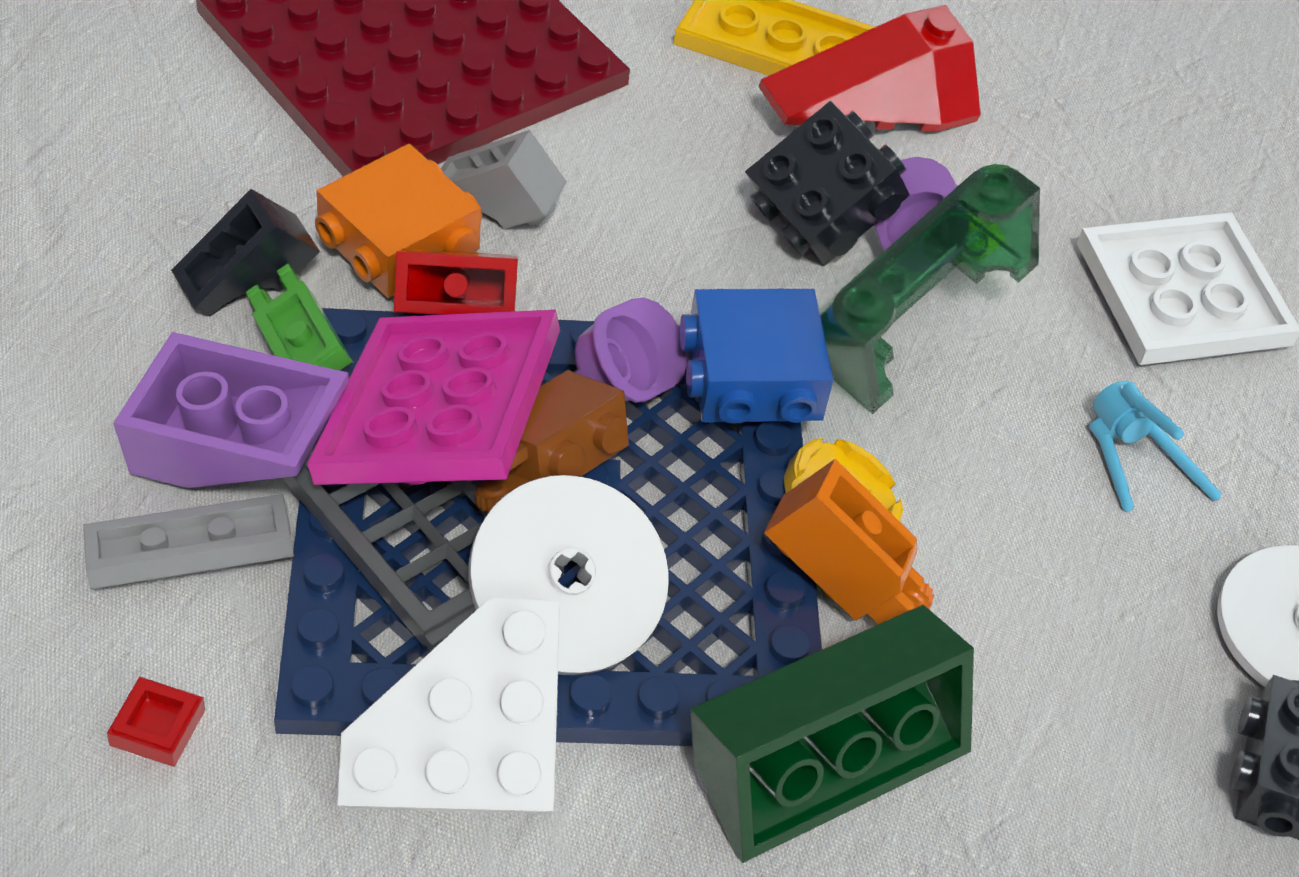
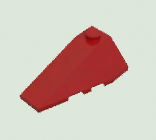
[758,5,981,132]

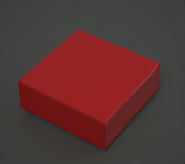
[107,676,205,767]

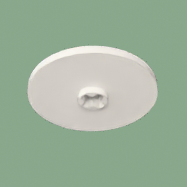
[468,475,669,675]
[1217,545,1299,687]

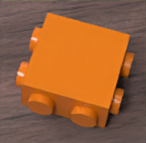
[315,143,482,299]

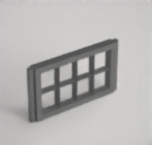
[282,419,564,651]

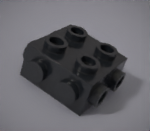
[745,100,910,266]
[1230,675,1299,840]

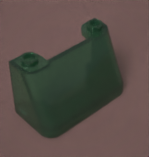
[818,164,1040,414]

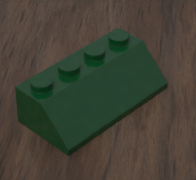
[690,604,974,863]

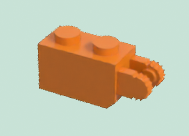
[764,459,934,624]

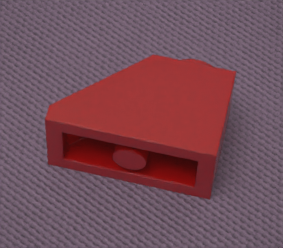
[394,251,518,315]

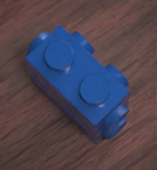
[680,288,833,423]

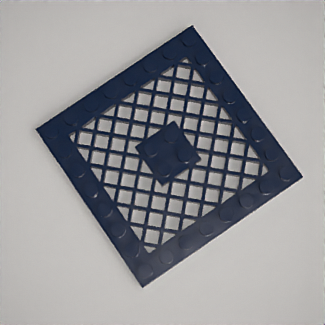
[274,308,822,746]

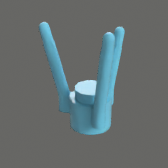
[1089,381,1221,512]

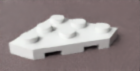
[337,597,560,814]

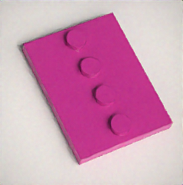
[307,309,560,485]

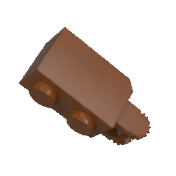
[475,370,629,513]

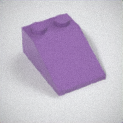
[113,332,349,488]

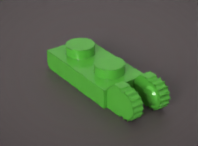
[246,264,353,371]

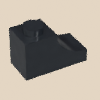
[171,189,320,317]

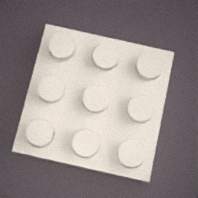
[1077,212,1299,365]

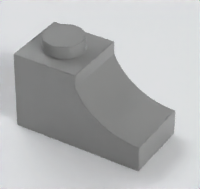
[441,130,567,229]

